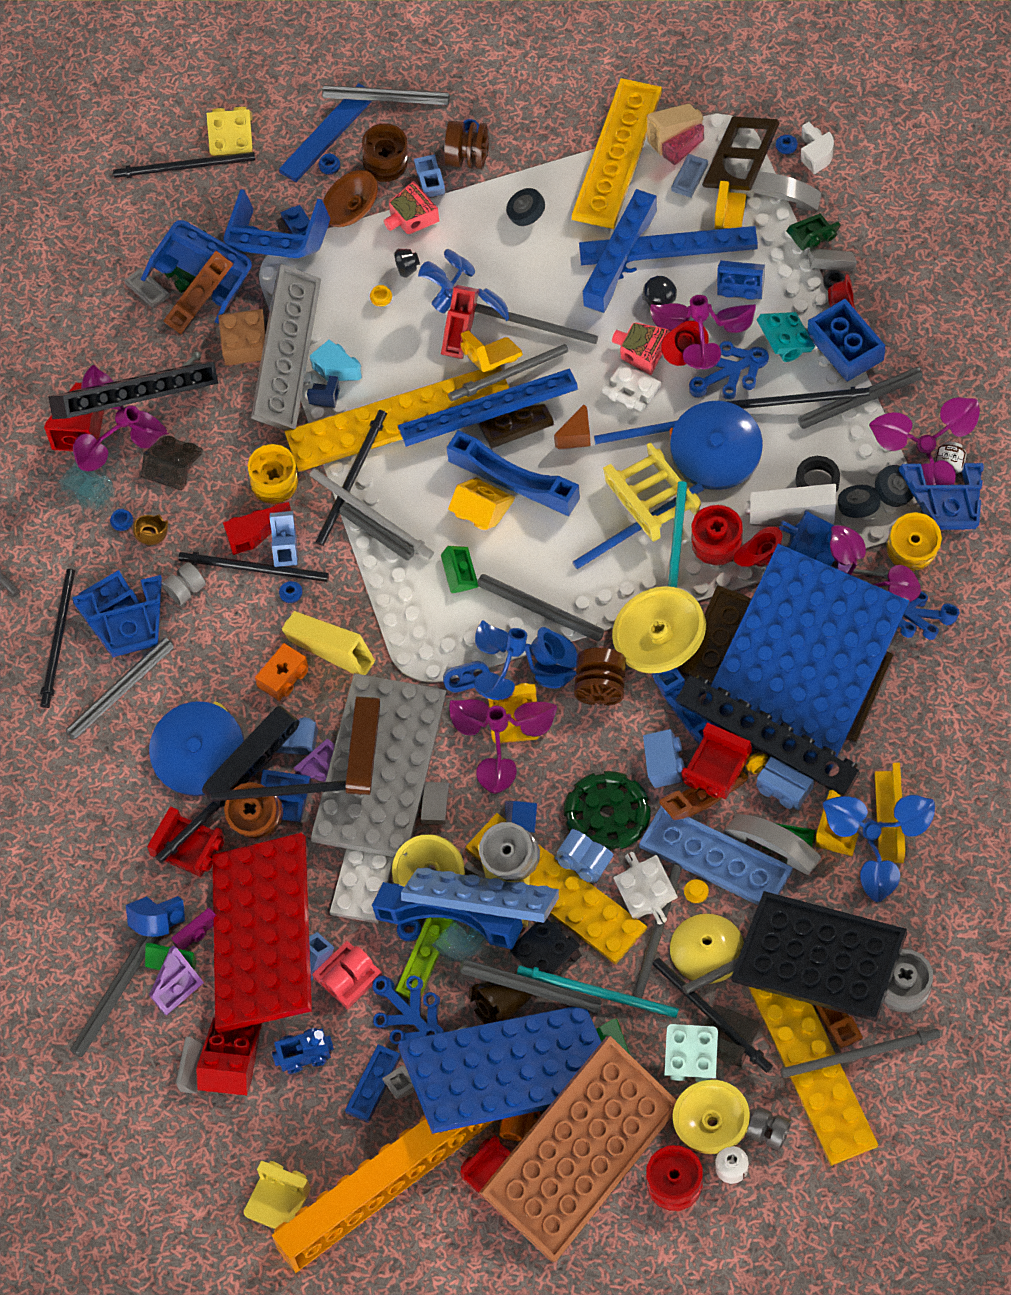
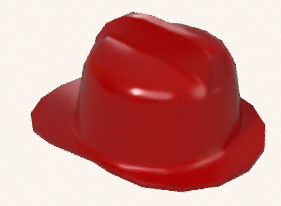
[828,274,857,312]
[661,321,709,366]
[734,526,783,567]

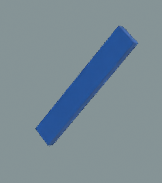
[279,83,372,182]

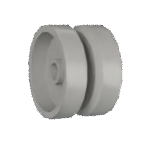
[479,822,540,881]
[883,949,933,1013]

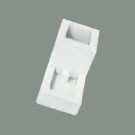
[801,122,834,174]

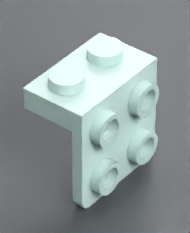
[665,1024,718,1082]

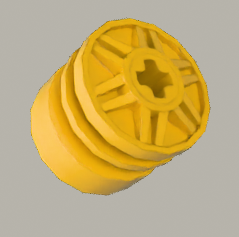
[247,444,298,504]

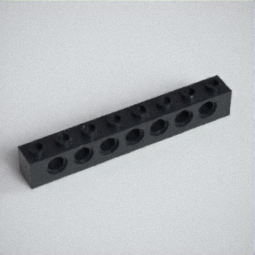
[48,361,218,419]
[676,675,860,796]

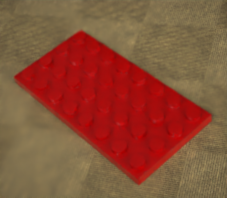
[212,832,312,1033]

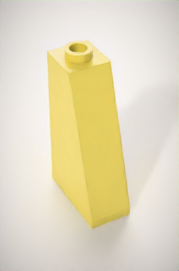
[282,611,375,675]

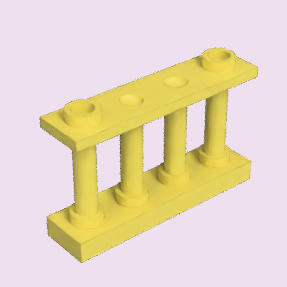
[603,442,701,542]

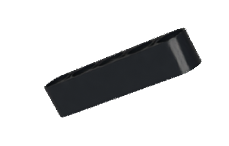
[202,706,300,807]

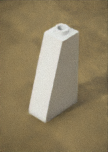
[745,484,836,526]

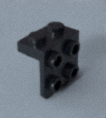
[510,919,582,974]

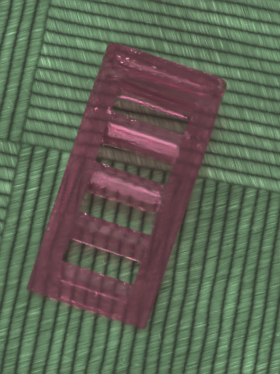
[662,123,704,165]

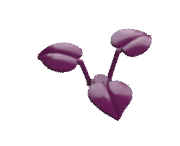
[650,295,756,369]
[73,365,169,472]
[869,397,980,485]
[830,525,921,602]
[449,699,557,794]

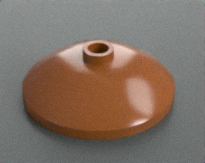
[323,170,378,227]

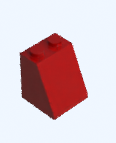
[44,382,104,451]

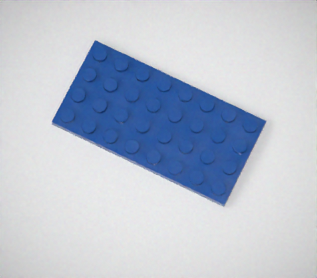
[398,1007,601,1134]

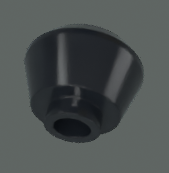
[394,248,420,278]

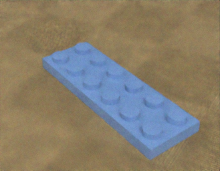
[639,806,793,905]
[401,868,559,923]

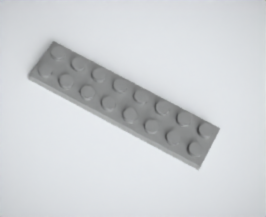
[251,264,321,431]

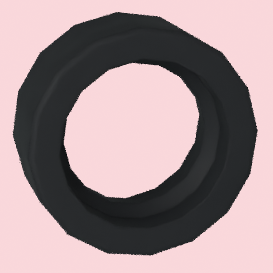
[796,455,840,492]

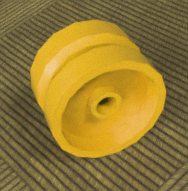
[886,512,942,571]

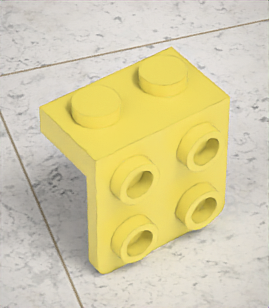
[207,107,253,156]
[244,1160,311,1229]

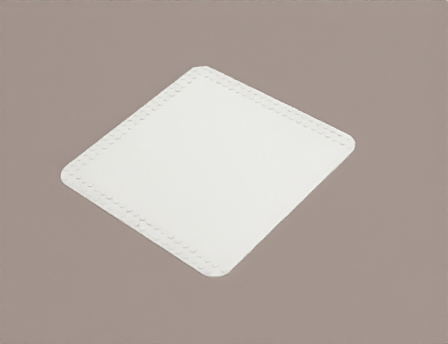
[259,113,922,683]

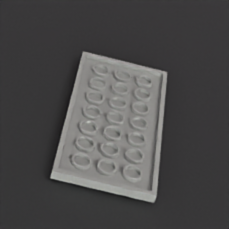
[311,673,447,857]

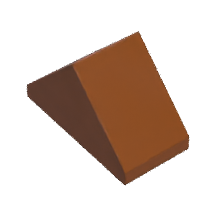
[554,404,591,449]

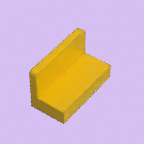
[715,181,746,230]

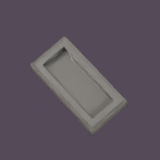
[124,268,170,309]

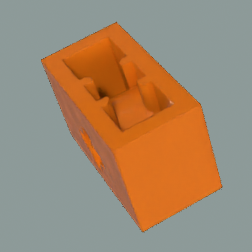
[255,643,308,701]

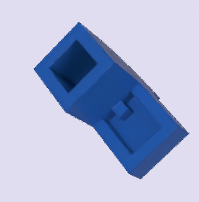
[126,896,185,937]

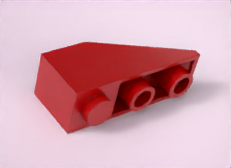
[223,502,291,555]

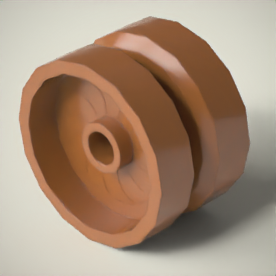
[224,782,283,839]

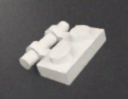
[602,363,661,412]

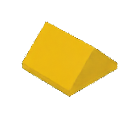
[815,790,859,856]

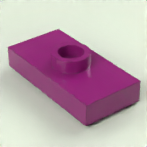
[171,908,216,950]

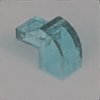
[432,922,485,962]

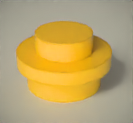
[370,285,392,307]
[746,753,768,774]
[684,879,709,903]

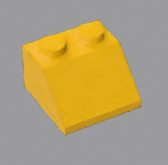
[448,477,515,530]

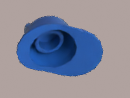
[529,627,577,668]

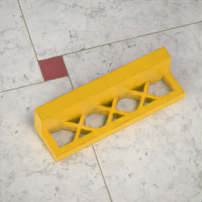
[874,763,905,863]

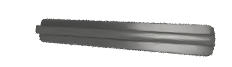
[339,502,415,561]

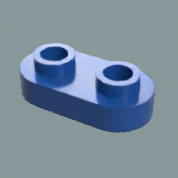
[443,661,490,693]

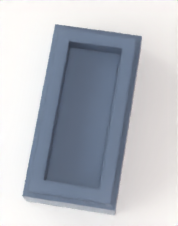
[671,154,708,198]

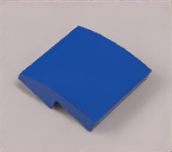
[78,570,140,613]
[253,769,311,823]

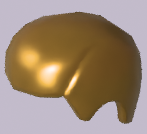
[133,514,168,546]

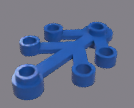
[689,341,769,400]
[899,592,960,640]
[372,975,444,1045]

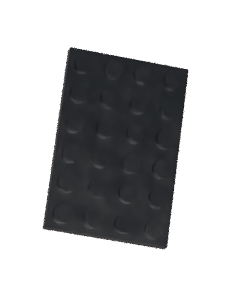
[731,891,907,1022]

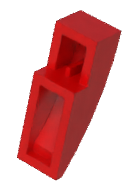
[441,285,479,359]

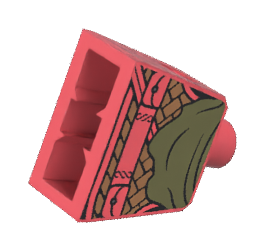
[384,181,440,234]
[612,323,669,375]

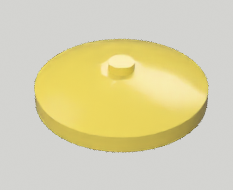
[612,587,706,673]

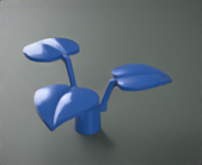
[418,249,509,322]
[474,620,576,700]
[822,795,935,902]

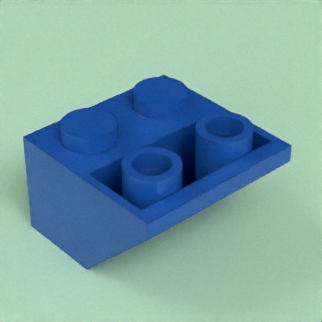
[717,260,765,300]

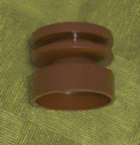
[444,121,489,169]
[362,123,407,182]
[574,647,626,706]

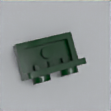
[786,213,841,250]

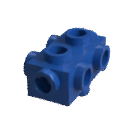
[272,1028,334,1074]

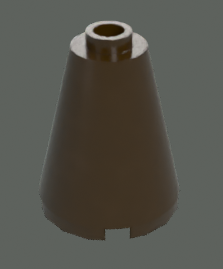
[468,972,533,1024]

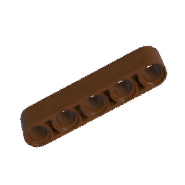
[346,696,380,795]

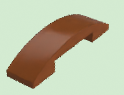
[163,250,234,334]
[659,771,749,820]
[814,1005,863,1050]

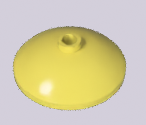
[392,834,465,887]
[670,914,744,984]
[673,1080,750,1154]

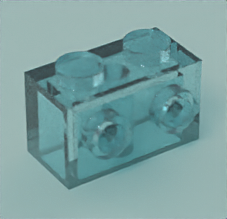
[59,461,115,512]

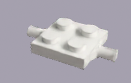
[613,852,678,924]

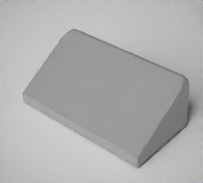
[808,248,857,272]
[176,1037,204,1094]

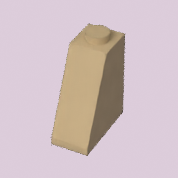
[647,103,703,156]

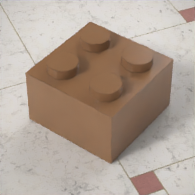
[218,309,266,366]

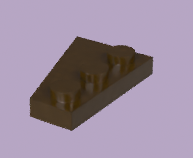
[477,404,554,449]

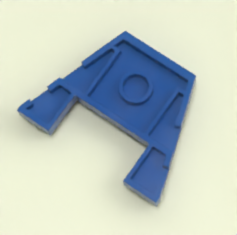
[898,463,984,530]
[72,575,162,657]

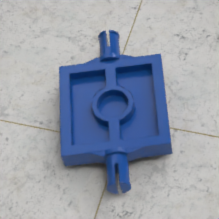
[779,511,835,566]

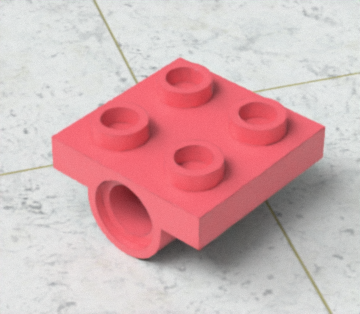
[312,941,383,1010]

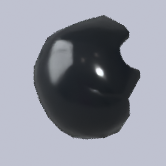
[642,275,677,307]

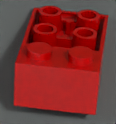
[196,1018,262,1096]

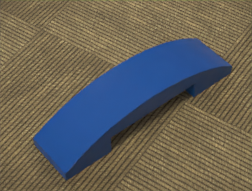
[652,668,718,745]

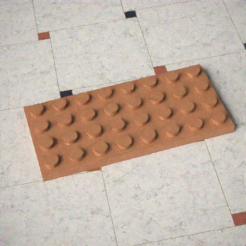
[479,1036,677,1262]

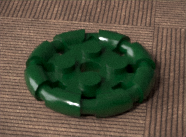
[563,771,651,851]

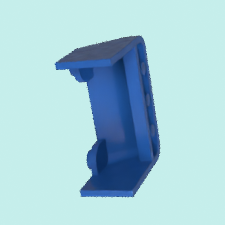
[224,189,331,258]
[141,220,252,324]

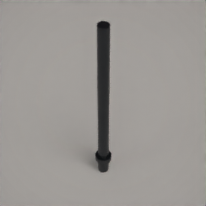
[113,152,256,178]
[725,387,870,409]
[315,410,387,546]
[178,552,329,582]
[40,569,75,708]
[155,757,273,863]
[210,780,346,802]
[653,958,773,1073]

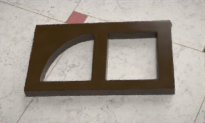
[702,116,780,191]

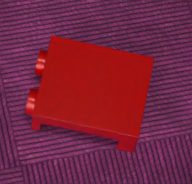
[681,723,752,799]
[147,806,225,877]
[460,1135,511,1202]

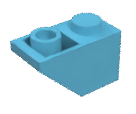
[310,339,362,381]

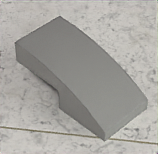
[421,782,449,824]

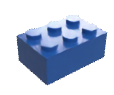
[808,299,886,382]

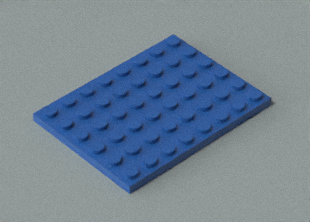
[697,544,910,775]

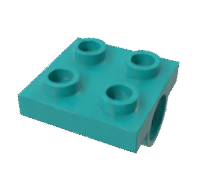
[757,312,815,362]

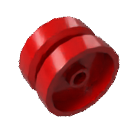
[691,505,743,565]
[646,1145,703,1211]

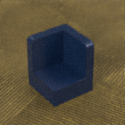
[307,376,340,408]

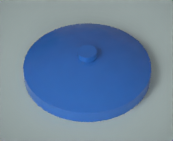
[670,401,763,490]
[149,701,245,796]

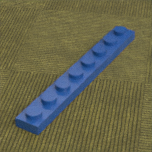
[579,226,758,266]
[398,368,578,447]

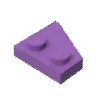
[294,738,335,782]
[149,946,204,1015]

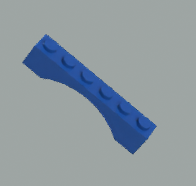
[583,189,657,313]
[446,430,580,517]
[372,882,523,949]

